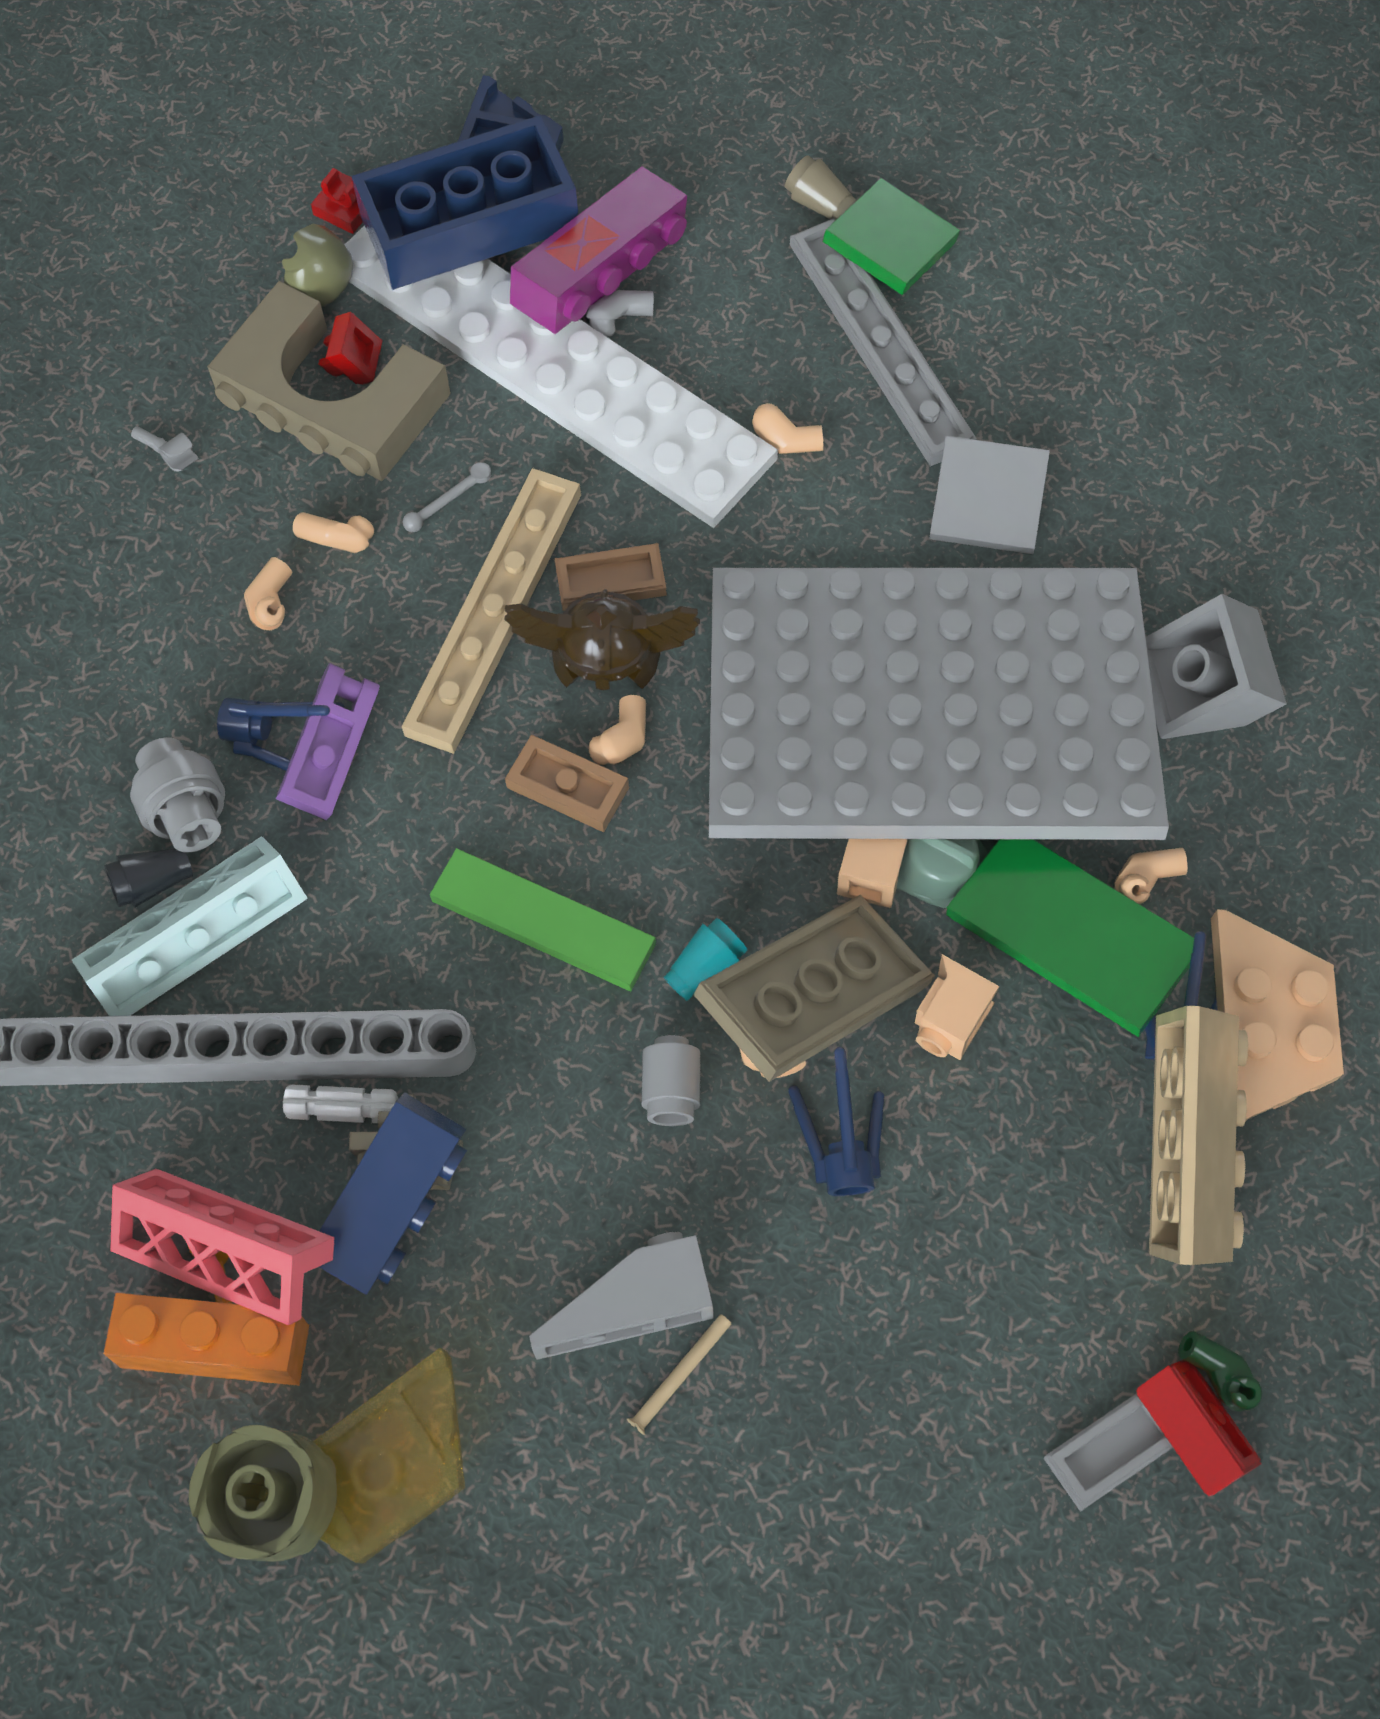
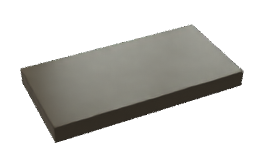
[694,895,935,1082]

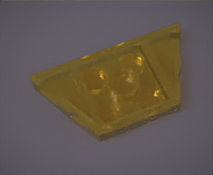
[259,1348,465,1564]

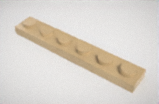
[402,468,581,754]

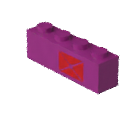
[510,166,687,334]

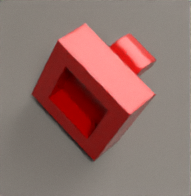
[310,168,363,234]
[318,312,383,385]

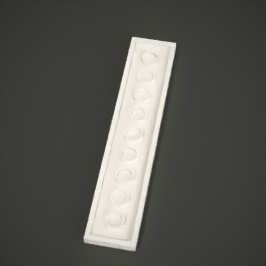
[344,225,778,528]

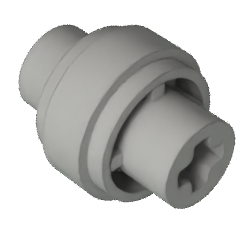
[130,737,225,852]

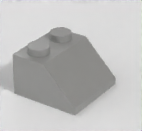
[1145,594,1287,739]

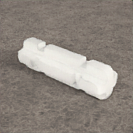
[283,1085,398,1123]

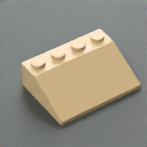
[1149,1006,1248,1265]

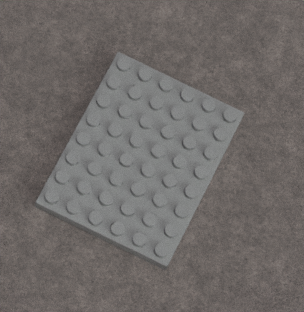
[709,568,1169,840]

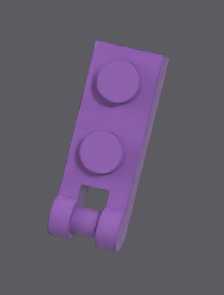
[276,663,380,820]

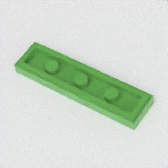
[430,848,656,992]

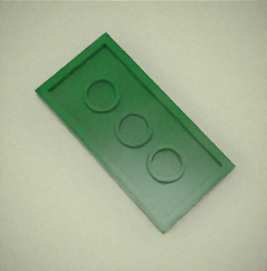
[946,839,1194,1037]

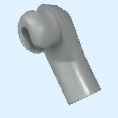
[586,290,654,337]

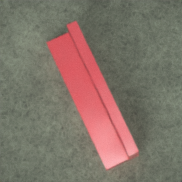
[110,1169,334,1325]

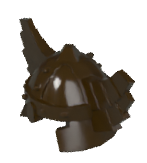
[504,589,700,691]

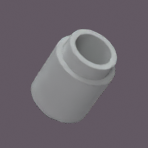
[642,1035,701,1126]

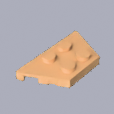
[1211,909,1344,1127]

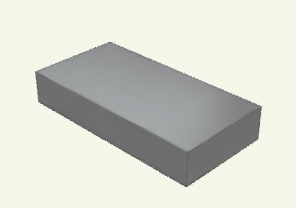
[1043,1393,1173,1512]

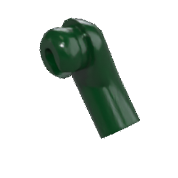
[1178,1331,1262,1412]

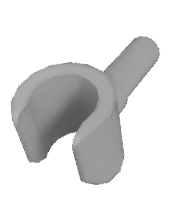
[131,426,199,472]

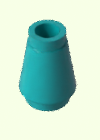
[663,918,748,1002]

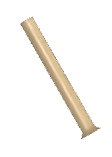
[627,1314,731,1435]

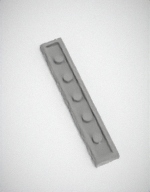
[790,218,977,467]

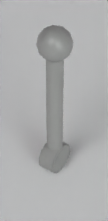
[403,462,491,532]

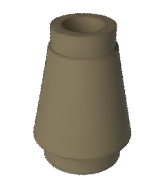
[785,155,857,220]

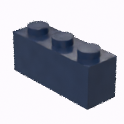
[319,1093,467,1295]

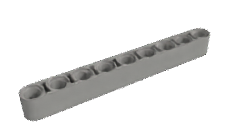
[0,1009,476,1086]

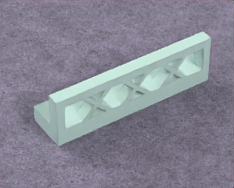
[72,836,308,1016]

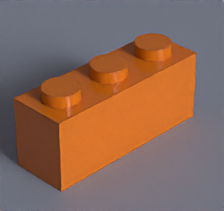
[103,1293,309,1386]

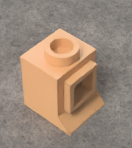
[915,954,999,1060]

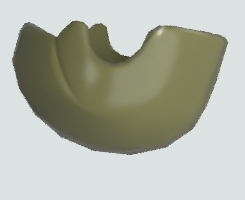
[282,224,353,307]

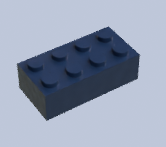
[352,115,578,290]

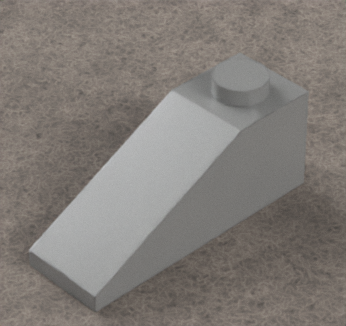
[529,1232,713,1360]

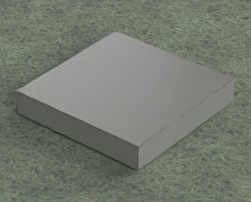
[929,436,1050,554]

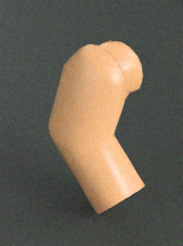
[752,403,823,454]
[293,512,374,553]
[244,557,292,630]
[589,695,646,765]
[1114,848,1188,904]

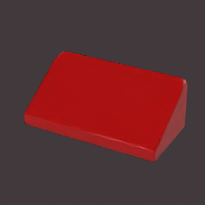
[1136,1360,1261,1496]

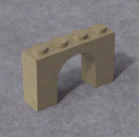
[207,281,451,481]

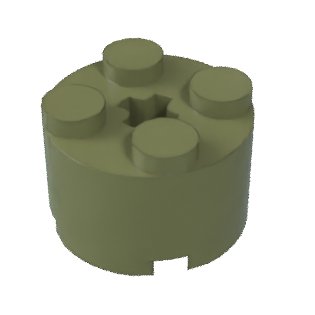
[189,1425,337,1562]

